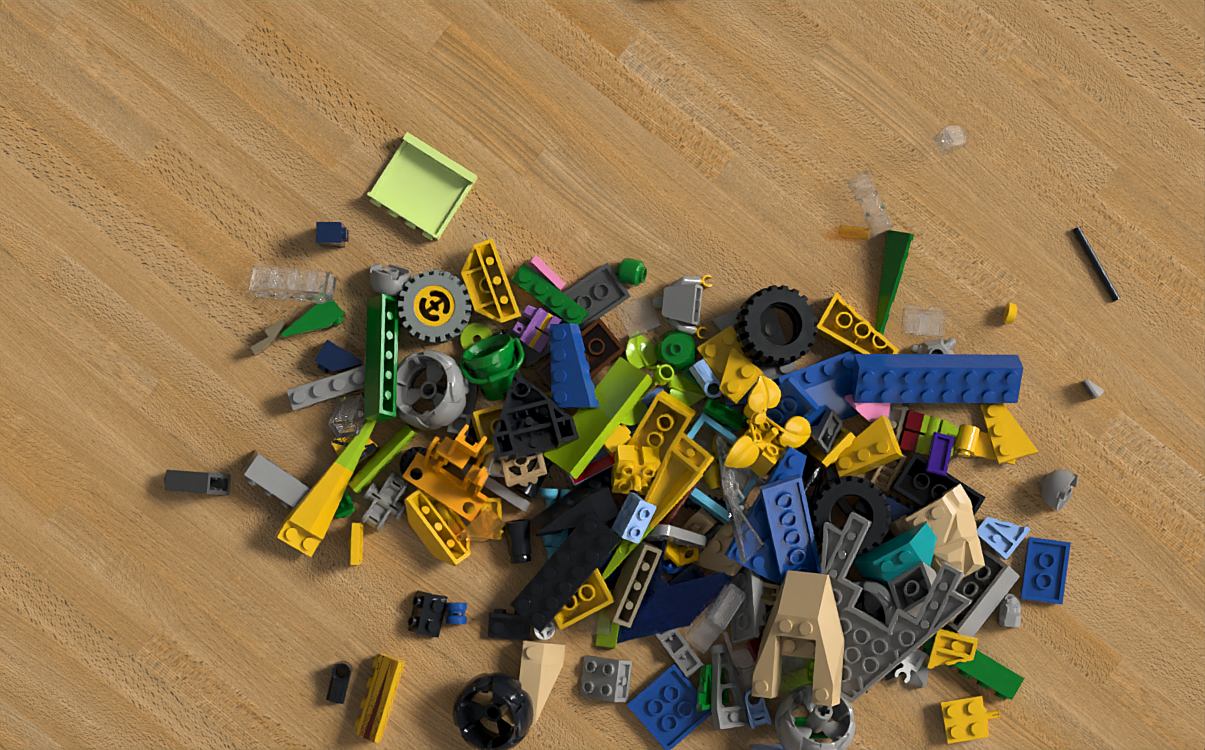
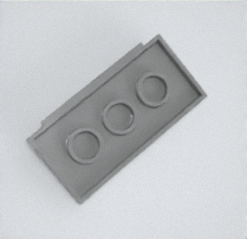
[728,566,766,644]

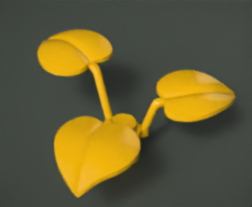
[724,375,811,468]

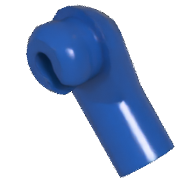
[661,555,690,575]

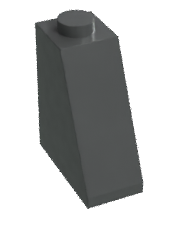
[164,470,231,495]

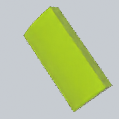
[348,423,418,493]

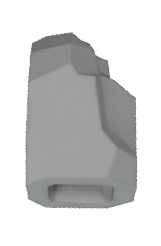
[997,593,1021,628]

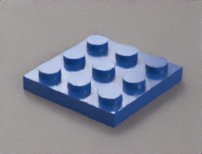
[627,664,712,750]

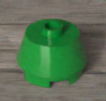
[655,329,696,371]

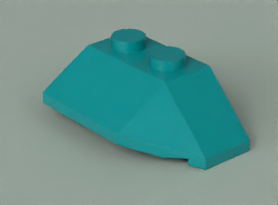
[853,521,937,586]

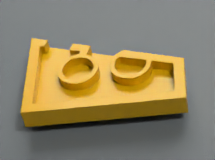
[979,403,1039,464]

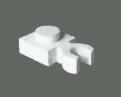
[894,649,927,683]

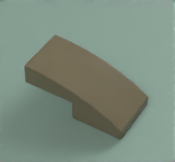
[250,320,287,355]

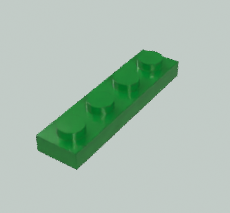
[511,263,589,325]

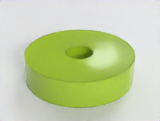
[461,323,493,350]

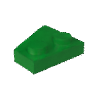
[696,664,730,711]

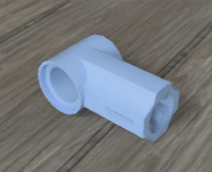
[689,359,722,400]

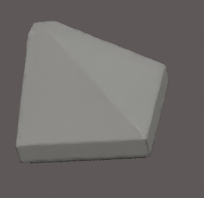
[1081,379,1104,399]
[905,665,929,688]

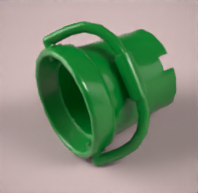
[458,334,524,401]

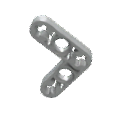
[642,524,706,548]

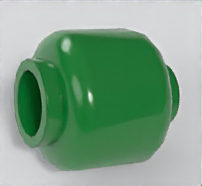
[615,258,647,287]

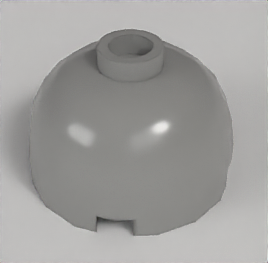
[369,264,411,297]
[1040,469,1079,511]

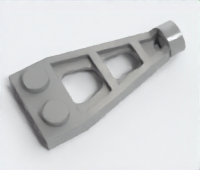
[709,644,750,730]

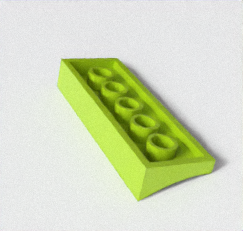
[543,357,653,479]

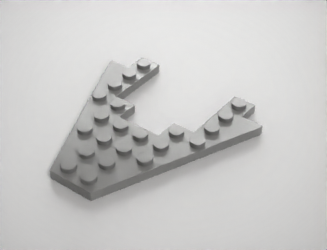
[821,512,972,703]

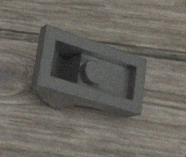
[810,409,843,454]

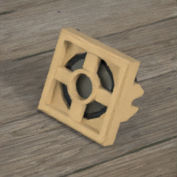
[500,454,547,487]

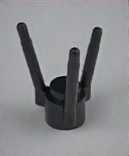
[802,465,823,514]

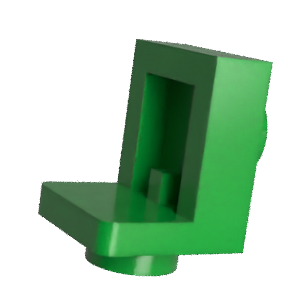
[334,488,355,519]

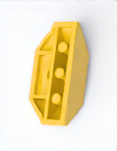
[461,238,521,323]
[404,489,471,566]

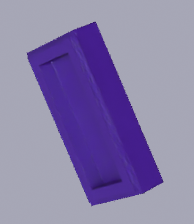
[925,432,954,478]

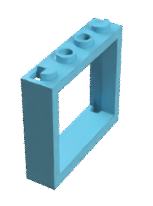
[686,413,759,524]

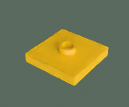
[348,523,364,565]

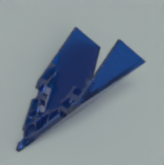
[617,523,732,644]

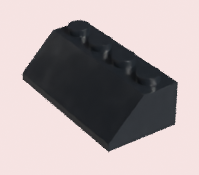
[891,453,986,516]

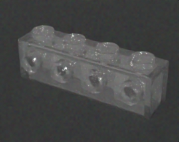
[249,265,337,304]

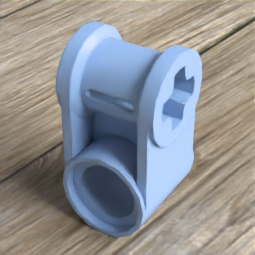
[744,687,772,730]

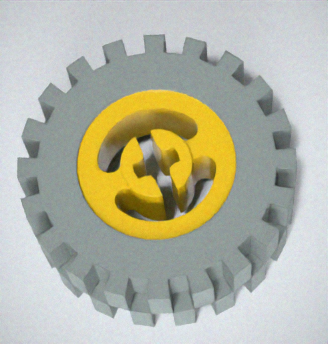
[398,269,472,344]

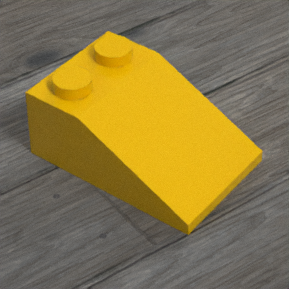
[628,390,697,466]
[554,568,615,630]

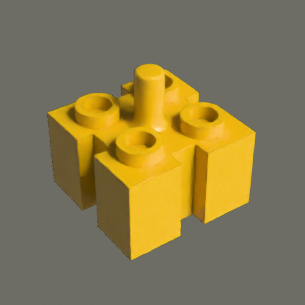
[741,421,785,478]
[610,444,661,495]

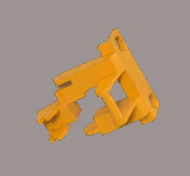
[402,424,489,523]

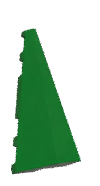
[875,230,914,335]

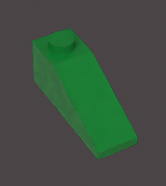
[281,294,346,338]

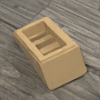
[870,451,907,493]

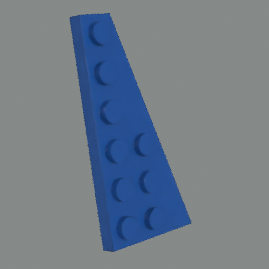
[724,445,807,584]

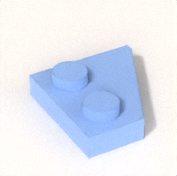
[977,517,1031,560]

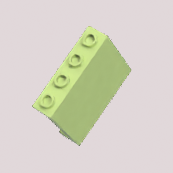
[367,132,478,241]

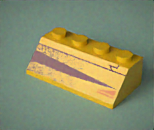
[354,653,406,743]

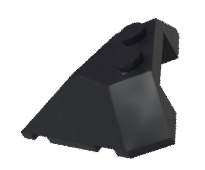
[492,370,579,460]

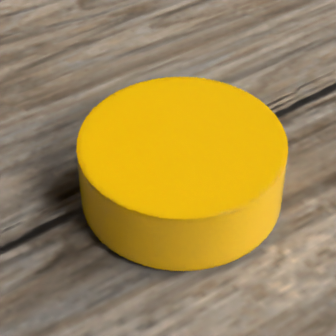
[1003,302,1017,324]

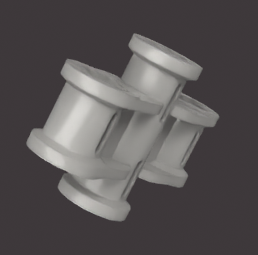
[360,471,410,533]

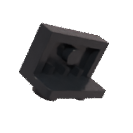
[408,590,448,638]

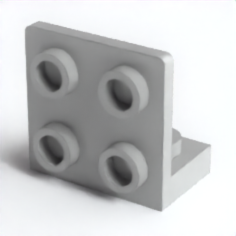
[579,655,632,702]

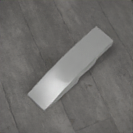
[638,596,704,678]

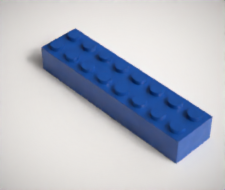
[850,354,1024,403]

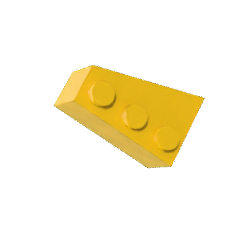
[834,415,903,477]

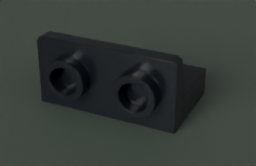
[488,609,530,640]

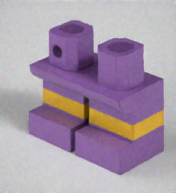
[512,305,561,354]

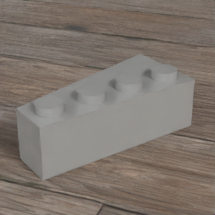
[241,450,311,509]

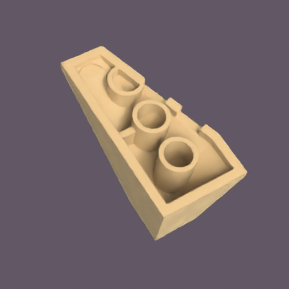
[519,640,565,725]

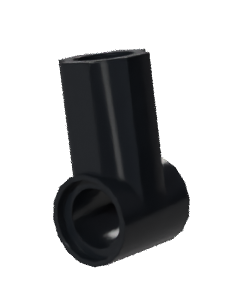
[326,661,353,704]

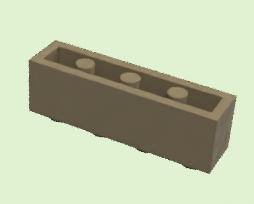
[603,541,662,628]

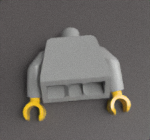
[653,275,712,339]

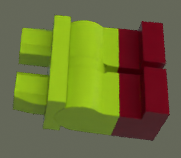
[899,410,959,457]

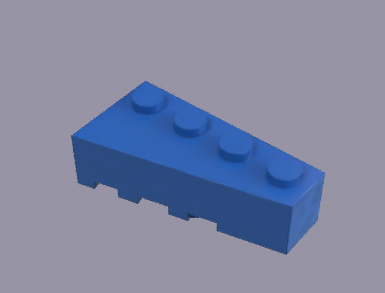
[550,323,600,409]

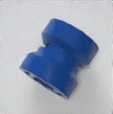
[446,602,467,624]

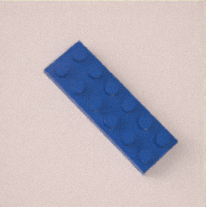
[759,474,821,586]

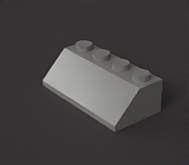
[946,547,1020,637]

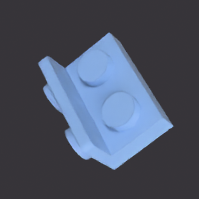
[611,492,656,543]

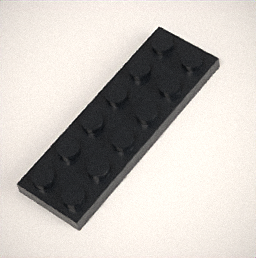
[510,511,622,633]

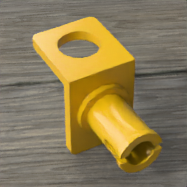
[657,540,699,567]

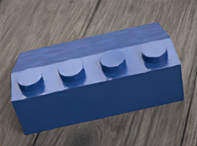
[772,350,860,426]

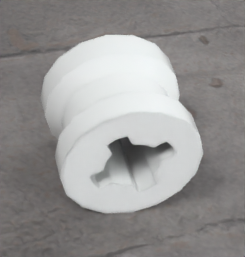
[534,622,555,640]

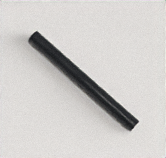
[1072,226,1120,302]

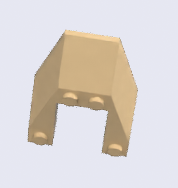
[751,570,844,707]

